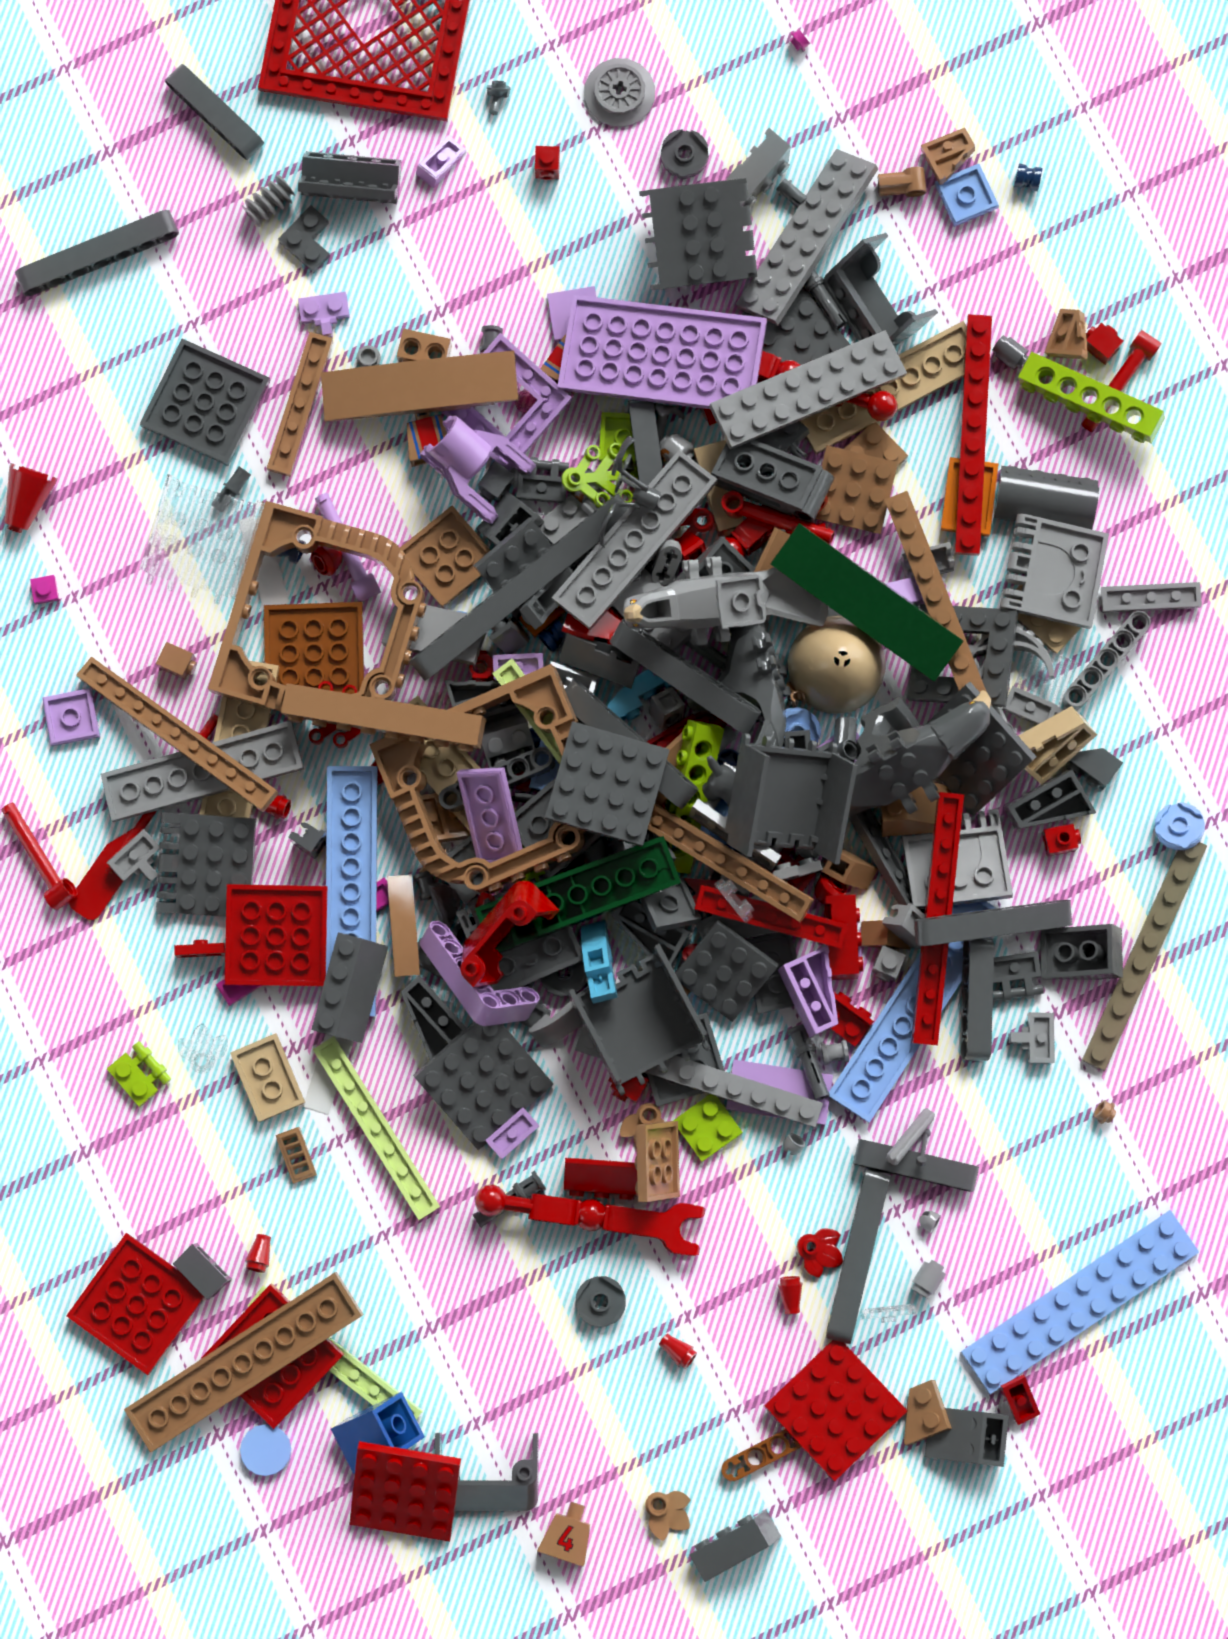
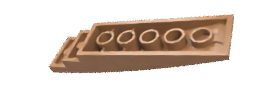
[321,351,519,422]

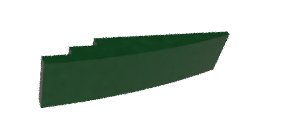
[770,523,964,681]
[475,836,681,953]

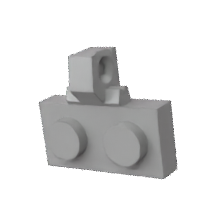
[106,829,160,881]
[1008,1012,1055,1064]

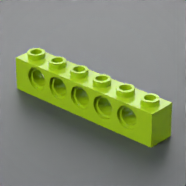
[1018,351,1165,444]
[665,719,724,874]

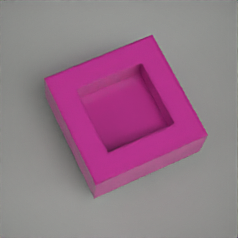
[30,575,60,605]

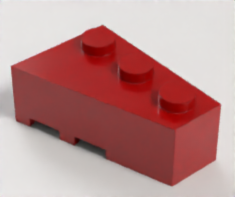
[823,894,863,980]

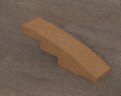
[387,875,420,977]

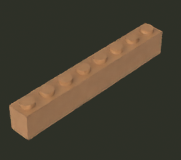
[281,683,486,752]

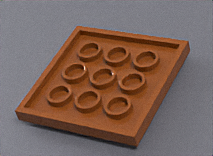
[264,602,365,694]

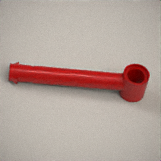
[1081,329,1162,432]
[721,491,835,545]
[1,802,78,910]

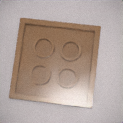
[815,445,898,534]
[400,505,491,608]
[634,1121,680,1202]

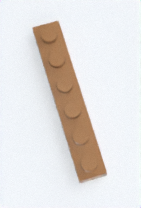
[267,332,333,477]

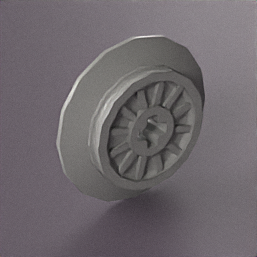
[584,58,655,127]

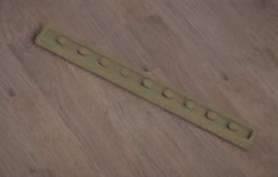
[1081,842,1208,1071]

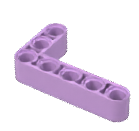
[420,921,540,1026]

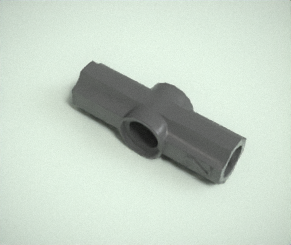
[834,717,860,763]

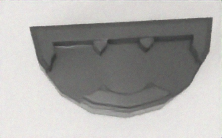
[428,882,461,928]

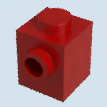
[535,146,560,180]
[1086,322,1124,365]
[1041,823,1081,857]
[608,1077,649,1103]

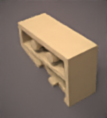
[1018,706,1097,785]

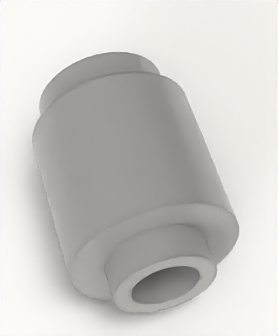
[911,1259,946,1299]

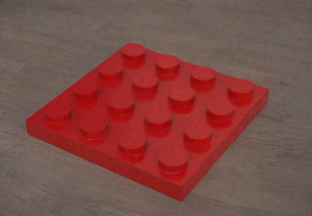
[225,884,328,986]
[66,1233,205,1375]
[201,1283,344,1429]
[763,1340,908,1482]
[349,1441,462,1542]

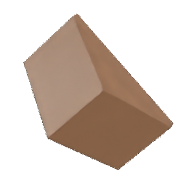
[861,920,910,950]

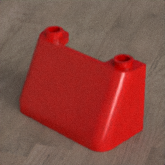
[460,881,560,987]

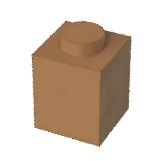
[156,642,197,680]

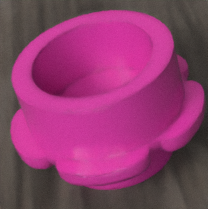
[789,29,810,51]

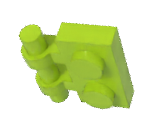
[107,1041,171,1107]

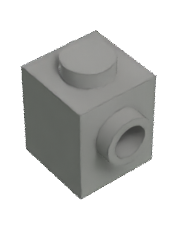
[871,946,906,982]

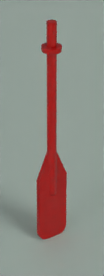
[69,713,218,920]

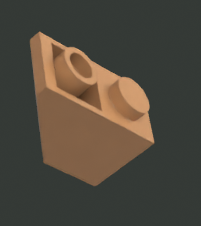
[822,848,878,890]

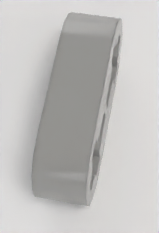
[651,540,682,585]

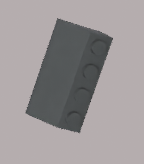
[311,932,389,1043]

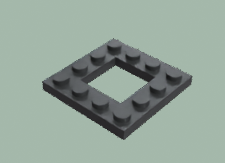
[907,604,1019,708]

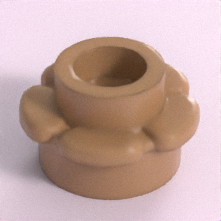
[1093,1100,1116,1124]

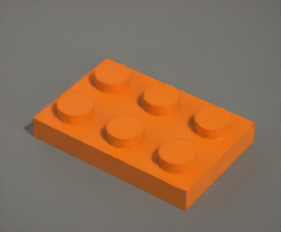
[940,457,999,537]

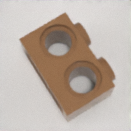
[397,328,452,363]

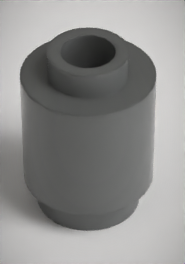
[992,335,1029,370]

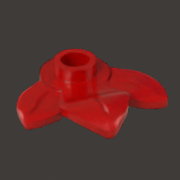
[796,1228,843,1278]

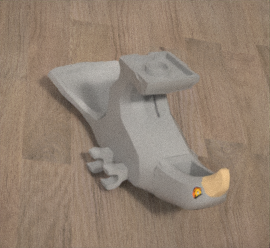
[623,556,829,646]

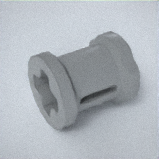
[821,1040,849,1066]

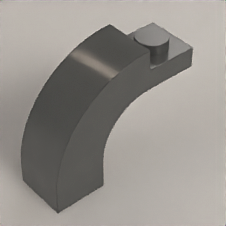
[518,562,578,630]

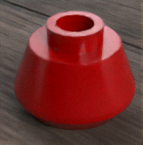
[311,546,342,576]
[815,873,847,904]

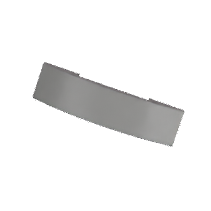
[528,978,616,1047]

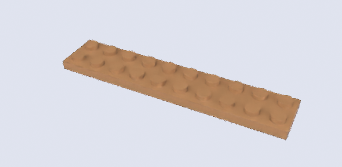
[124,1272,364,1453]

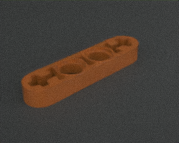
[721,1429,801,1481]

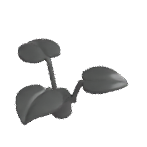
[599,436,662,548]

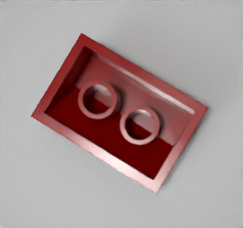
[564,1157,637,1200]

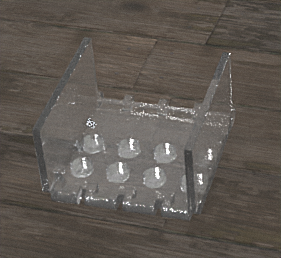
[139,474,265,605]

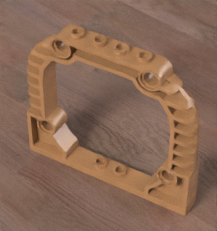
[208,501,427,725]
[369,664,586,893]

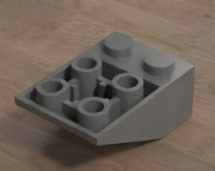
[924,1408,1009,1467]

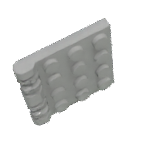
[999,514,1109,629]
[901,809,1013,910]

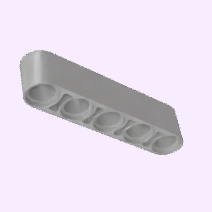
[1062,611,1151,711]

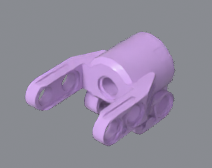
[419,415,536,524]

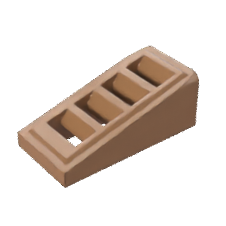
[275,1127,317,1184]

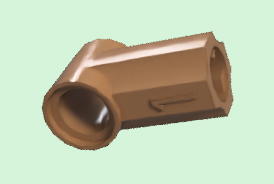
[877,167,927,197]

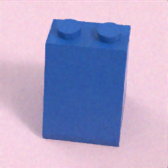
[331,1392,425,1474]

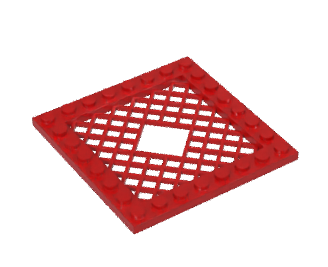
[258,0,471,122]

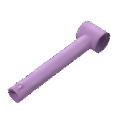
[315,493,381,602]

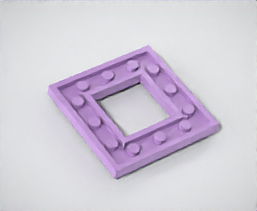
[441,333,574,471]

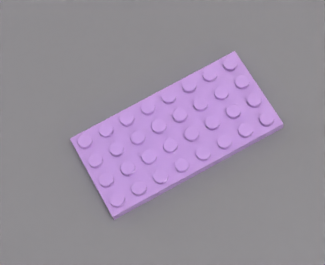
[557,294,767,409]

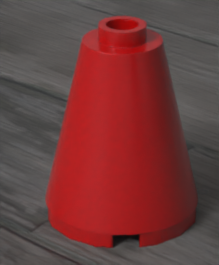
[4,463,58,533]

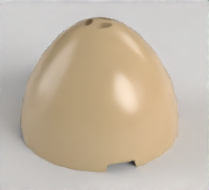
[788,616,886,714]

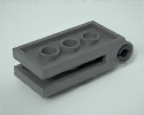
[711,440,834,523]

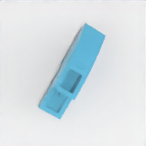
[607,669,673,721]
[581,920,618,1004]

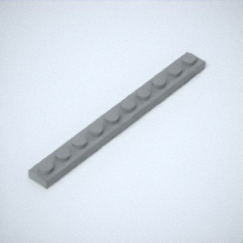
[575,1026,823,1127]

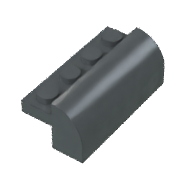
[298,151,402,204]
[994,465,1100,530]

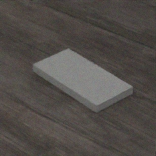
[381,605,487,666]

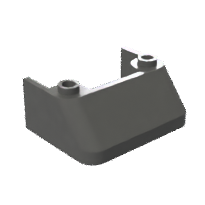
[823,233,938,346]
[435,1432,539,1511]

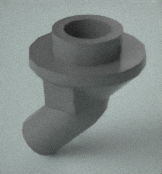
[487,80,511,115]

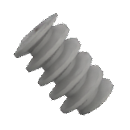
[242,175,295,227]

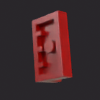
[830,992,874,1048]

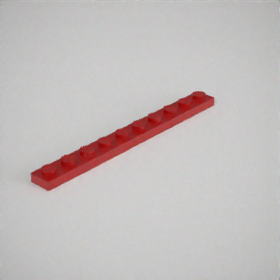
[954,314,992,556]
[911,792,964,1046]

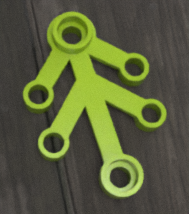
[561,443,638,508]

